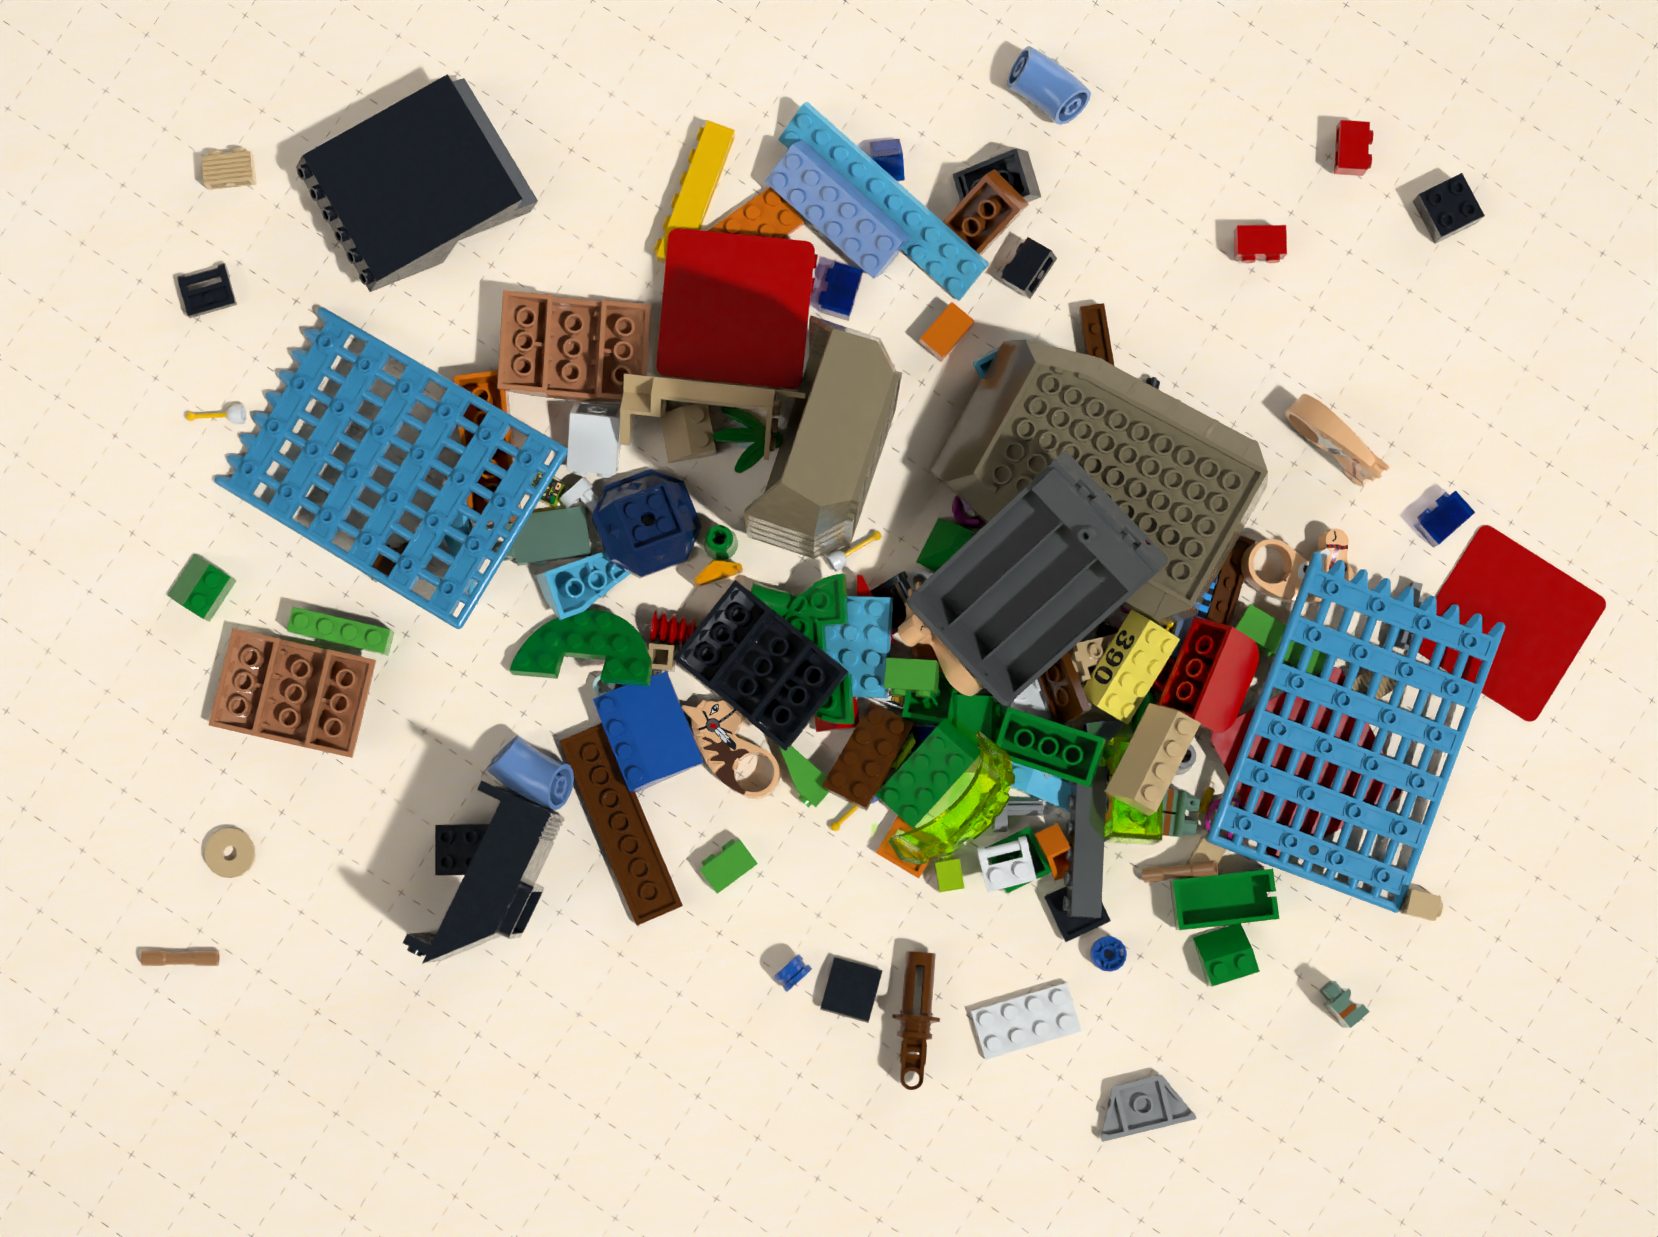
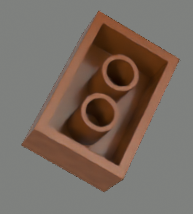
[942,169,1029,255]

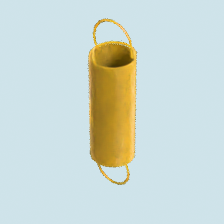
[1198,781,1215,821]

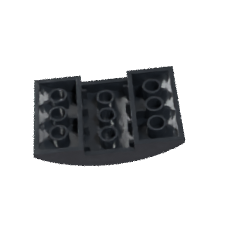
[673,580,849,751]

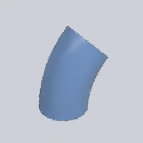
[1007,46,1091,125]
[486,735,574,810]

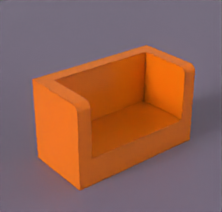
[919,302,974,362]
[1035,823,1070,881]

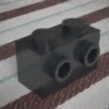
[1001,237,1057,299]

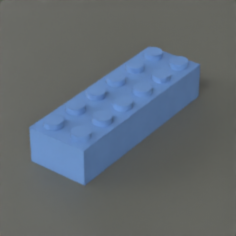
[765,140,912,279]

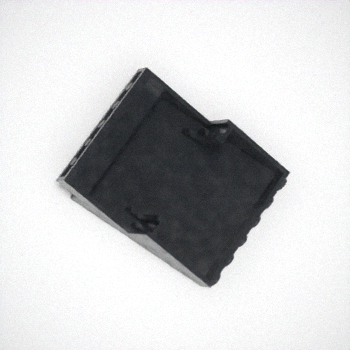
[296,74,538,292]

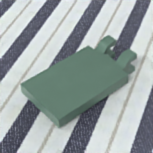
[497,506,591,566]

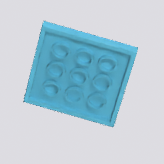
[825,596,893,698]

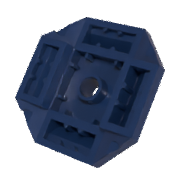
[591,469,702,579]

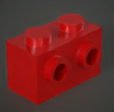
[1334,120,1374,176]
[1233,225,1287,264]

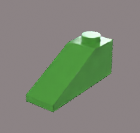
[779,746,829,808]

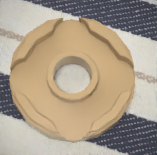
[204,828,256,878]

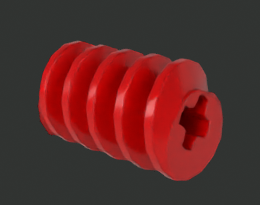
[650,609,697,648]

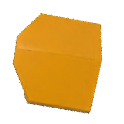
[694,559,743,588]

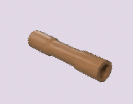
[1142,860,1218,883]
[141,951,220,966]

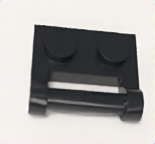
[177,263,237,318]
[871,571,911,635]

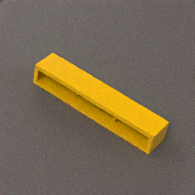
[654,120,735,264]

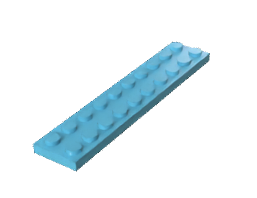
[778,101,990,301]

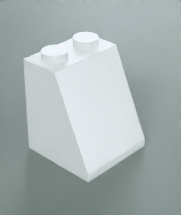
[566,401,621,478]

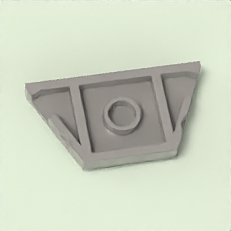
[1101,1074,1197,1142]

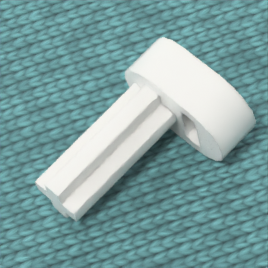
[559,477,599,513]

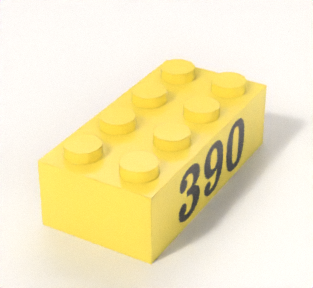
[1083,609,1180,725]

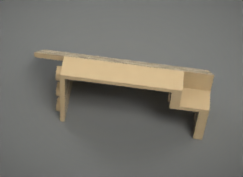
[620,374,807,460]

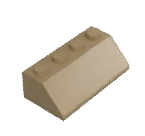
[1104,703,1201,816]

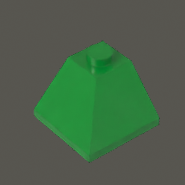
[916,518,976,572]

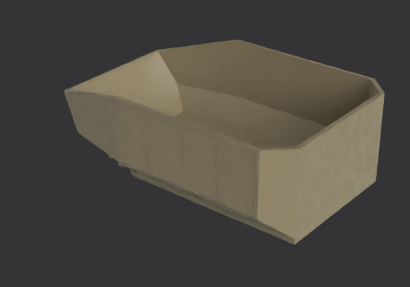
[744,315,902,559]
[931,339,1268,626]

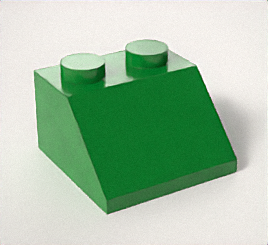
[167,554,237,622]
[952,694,1008,748]
[1193,924,1260,987]

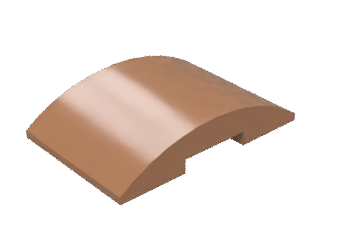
[497,290,651,403]
[209,628,377,758]

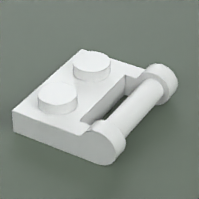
[976,836,1037,892]

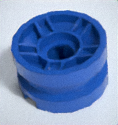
[1090,936,1127,972]
[773,954,812,992]

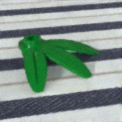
[712,406,783,474]

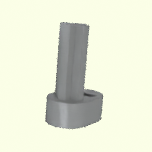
[992,797,1044,832]

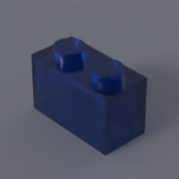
[818,262,863,321]
[1414,490,1475,548]

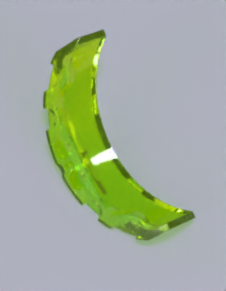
[888,730,1015,865]

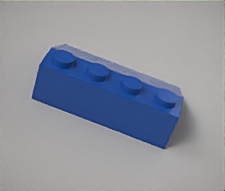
[593,671,704,792]

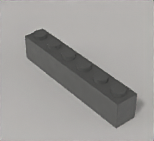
[1063,765,1107,918]

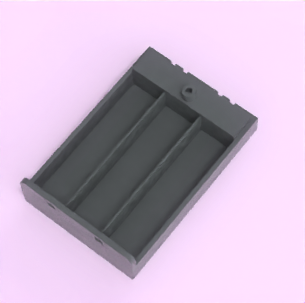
[907,451,1168,706]

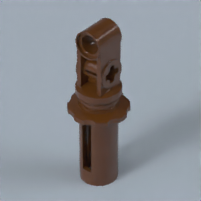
[892,951,940,1090]

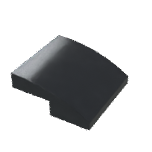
[820,957,883,1023]

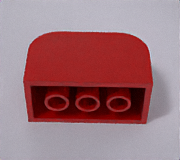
[1158,616,1259,733]

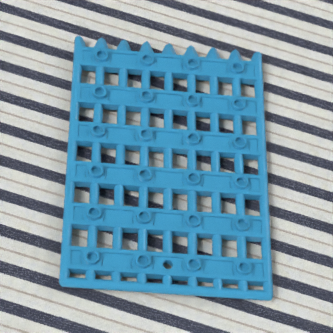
[214,307,568,629]
[1207,551,1505,913]

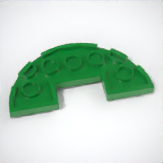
[785,573,854,724]
[509,610,652,686]

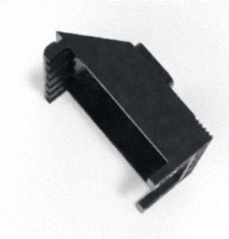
[403,780,565,964]

